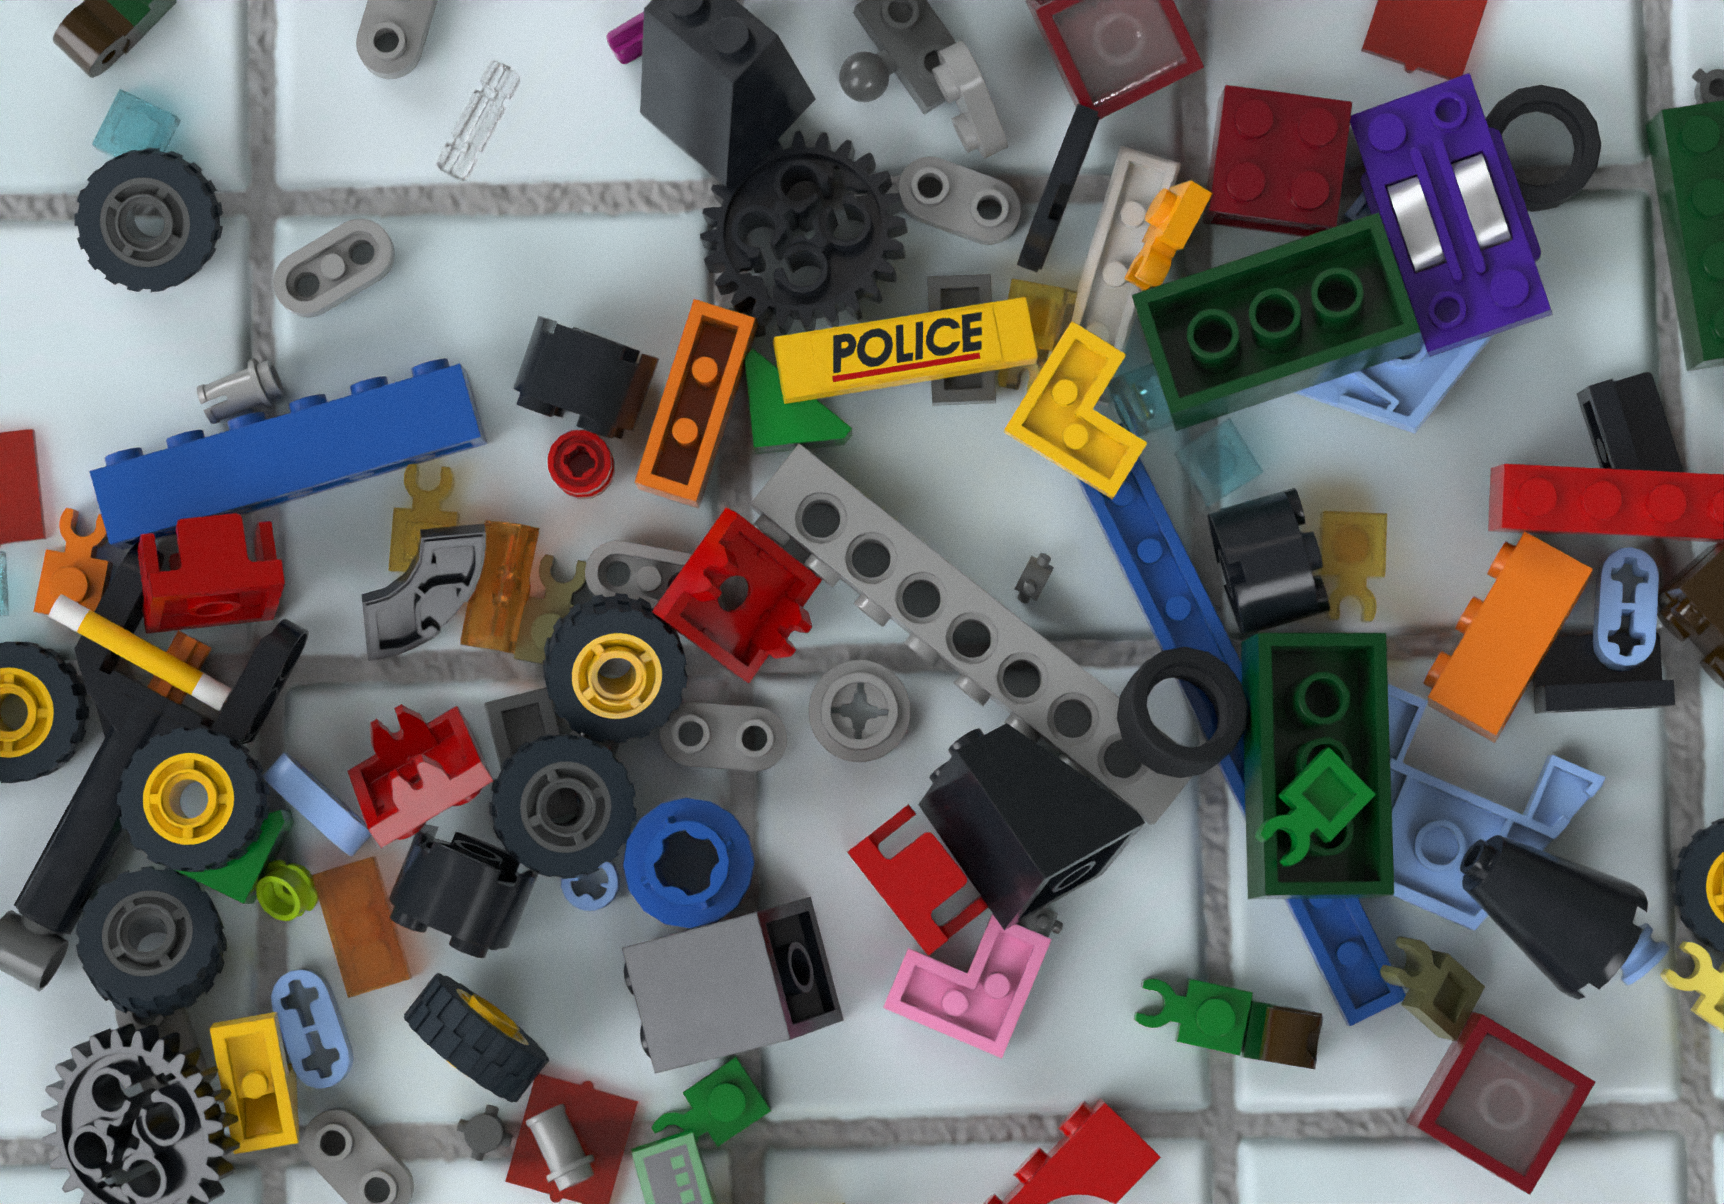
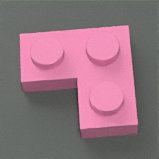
[883,914,1052,1058]

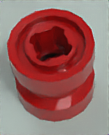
[547,430,615,499]

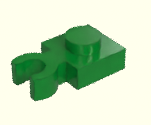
[1255,747,1376,867]
[1134,978,1253,1056]
[651,1056,772,1147]

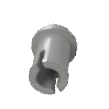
[197,359,284,424]
[526,1104,595,1192]

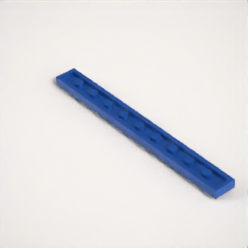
[1076,423,1406,1026]

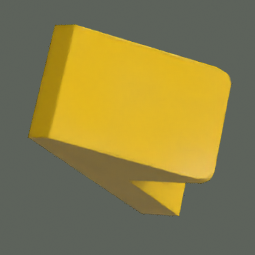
[209,1012,300,1154]

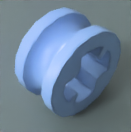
[561,861,620,911]
[1621,923,1670,985]

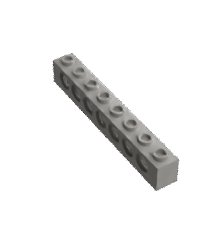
[751,443,1192,825]

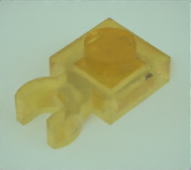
[998,278,1078,392]
[388,464,460,573]
[1318,511,1387,623]

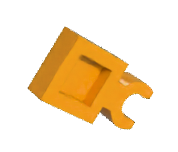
[1124,180,1212,291]

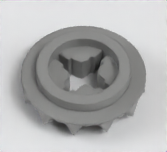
[808,660,911,762]

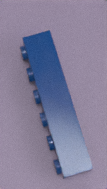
[89,358,487,550]

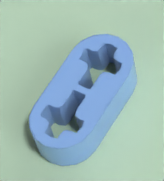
[1593,547,1659,672]
[262,752,371,856]
[271,969,354,1089]

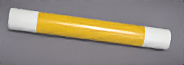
[48,594,232,711]

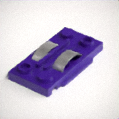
[1350,73,1553,357]

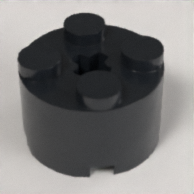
[513,316,659,439]
[1207,488,1330,634]
[389,824,538,958]

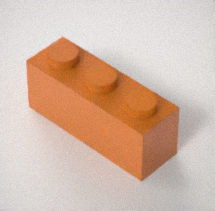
[635,299,757,509]
[1423,531,1593,743]

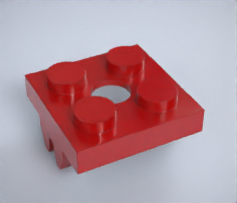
[652,507,822,684]
[347,704,494,848]

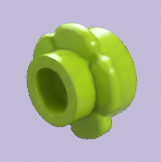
[256,860,318,921]

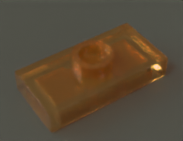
[460,520,540,654]
[312,856,412,998]

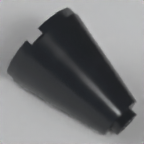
[1460,835,1648,1000]

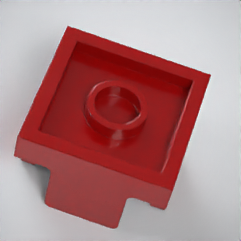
[138,513,285,634]
[847,804,989,956]

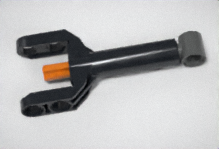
[0,542,309,991]

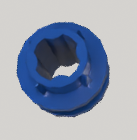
[623,798,755,928]

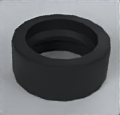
[1486,85,1602,212]
[1117,647,1248,778]

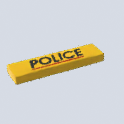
[773,297,1038,404]

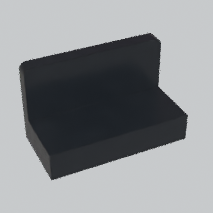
[1576,372,1684,472]
[1533,632,1675,714]

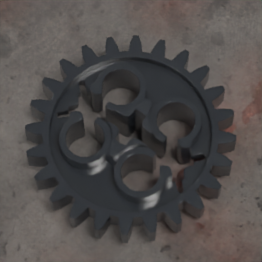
[700,131,908,335]
[41,1023,240,1204]

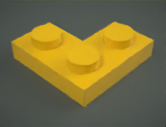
[1003,321,1147,499]

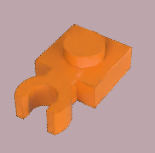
[33,508,113,615]

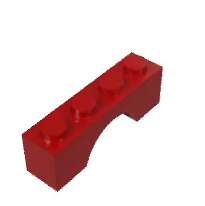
[1488,464,1724,543]
[983,1098,1161,1204]

